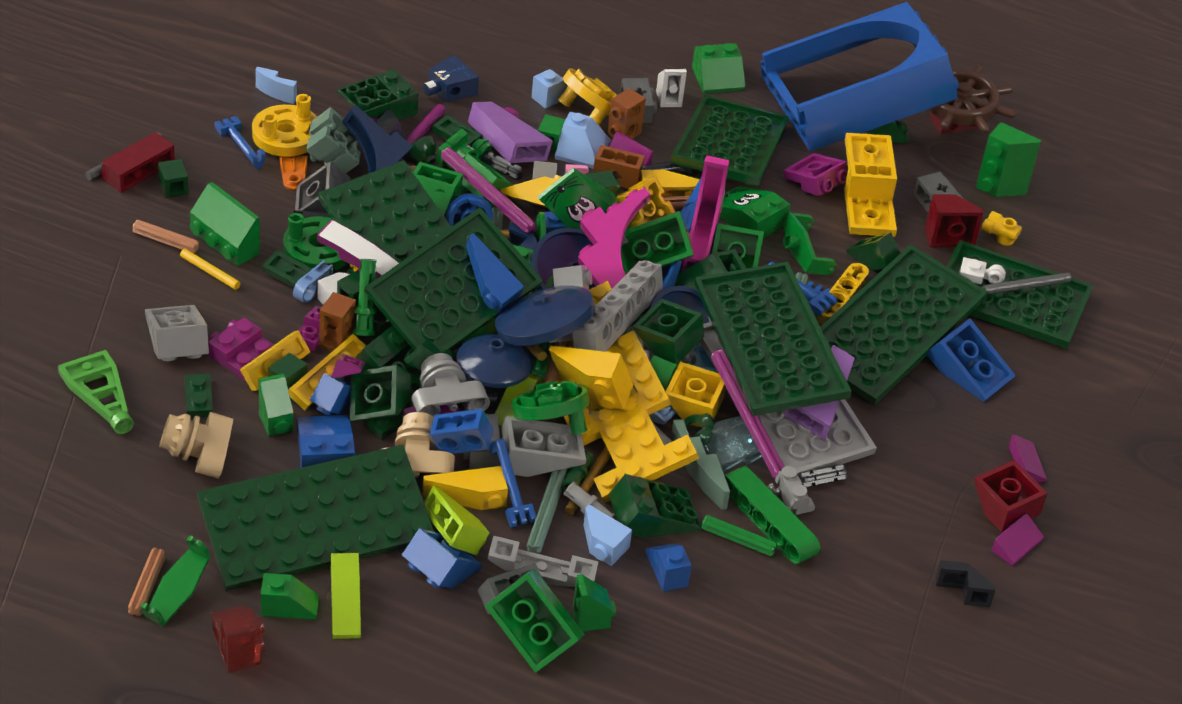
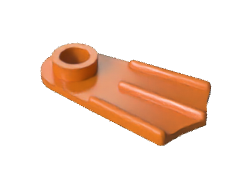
[279,155,308,190]

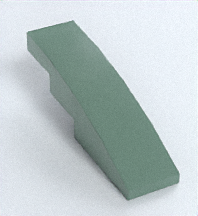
[671,419,730,510]

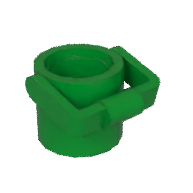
[436,129,479,171]

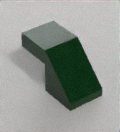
[404,339,456,371]

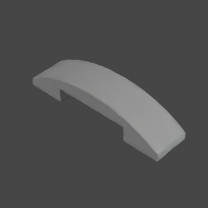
[488,536,598,587]

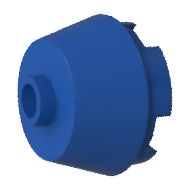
[446,193,493,227]

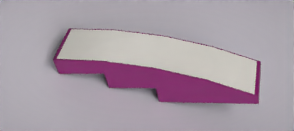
[317,219,399,280]

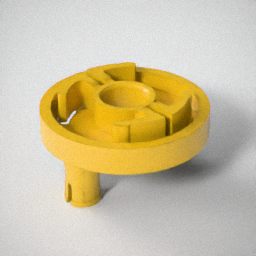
[558,68,617,125]
[252,94,317,157]

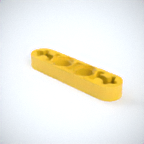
[816,263,869,325]

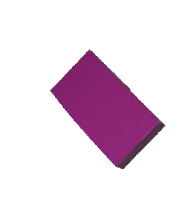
[298,306,322,352]

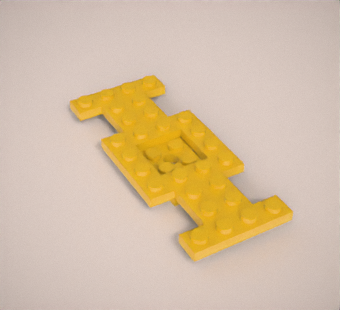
[558,281,699,503]

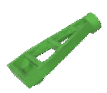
[58,350,134,434]

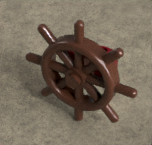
[929,65,1016,134]

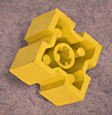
[616,176,675,229]

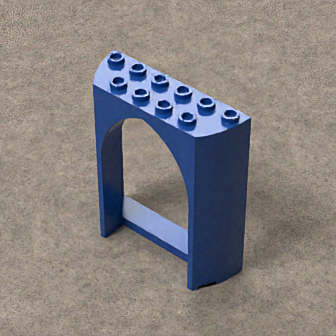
[760,2,959,152]

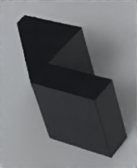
[936,560,996,607]

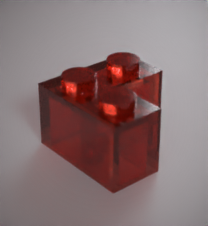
[211,605,265,673]

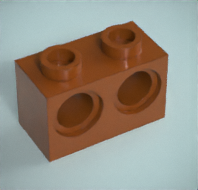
[607,88,646,139]
[319,292,356,351]

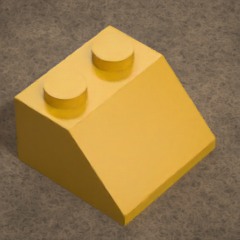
[666,362,726,429]

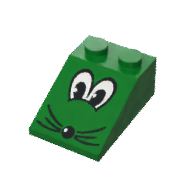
[538,168,619,229]
[720,186,790,238]

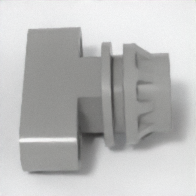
[412,353,490,416]

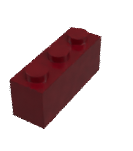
[101,132,175,193]

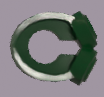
[684,412,714,446]

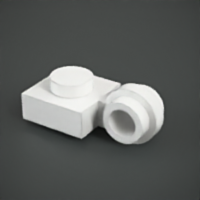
[960,257,1006,284]

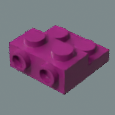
[783,153,848,196]
[208,317,274,381]

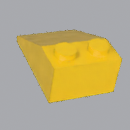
[549,345,633,409]

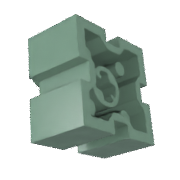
[306,107,361,173]

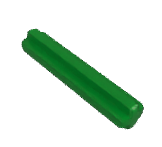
[701,515,777,556]

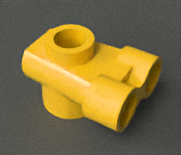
[981,211,1022,246]

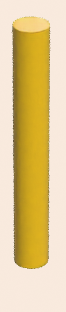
[180,249,241,290]

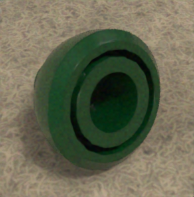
[407,136,436,165]

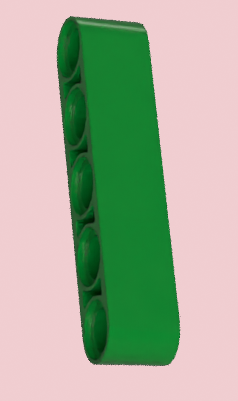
[724,466,821,565]

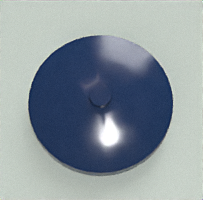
[530,228,596,290]
[495,285,595,346]

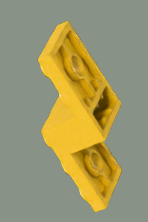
[844,133,897,237]

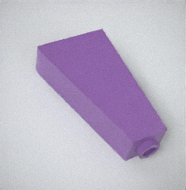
[468,101,552,163]
[782,345,855,441]

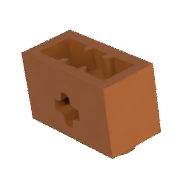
[593,145,645,189]

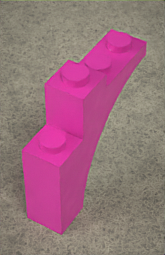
[681,155,729,272]
[578,187,650,289]

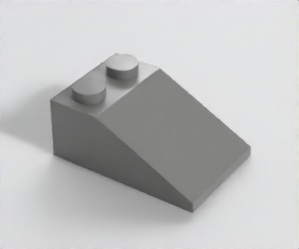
[145,305,209,361]
[500,416,586,477]

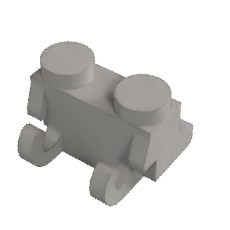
[767,466,815,515]

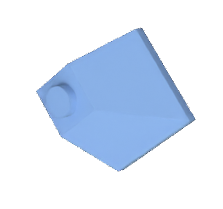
[555,112,611,169]

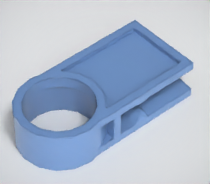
[293,260,333,304]

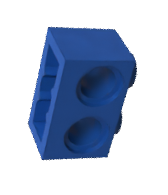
[430,409,494,454]

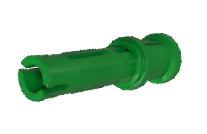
[353,259,377,336]

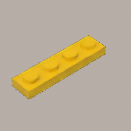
[288,334,366,411]

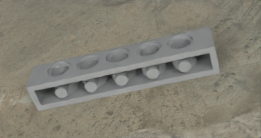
[573,261,663,352]

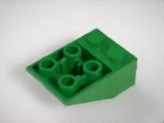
[413,162,463,219]

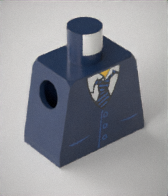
[423,55,479,102]

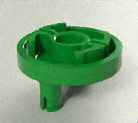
[283,213,349,271]
[511,381,590,434]

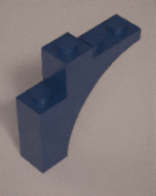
[342,105,413,174]

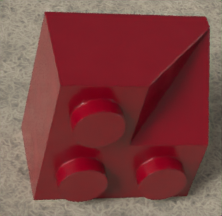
[925,194,984,248]
[974,460,1047,532]

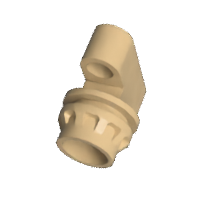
[160,412,233,479]
[381,412,455,477]

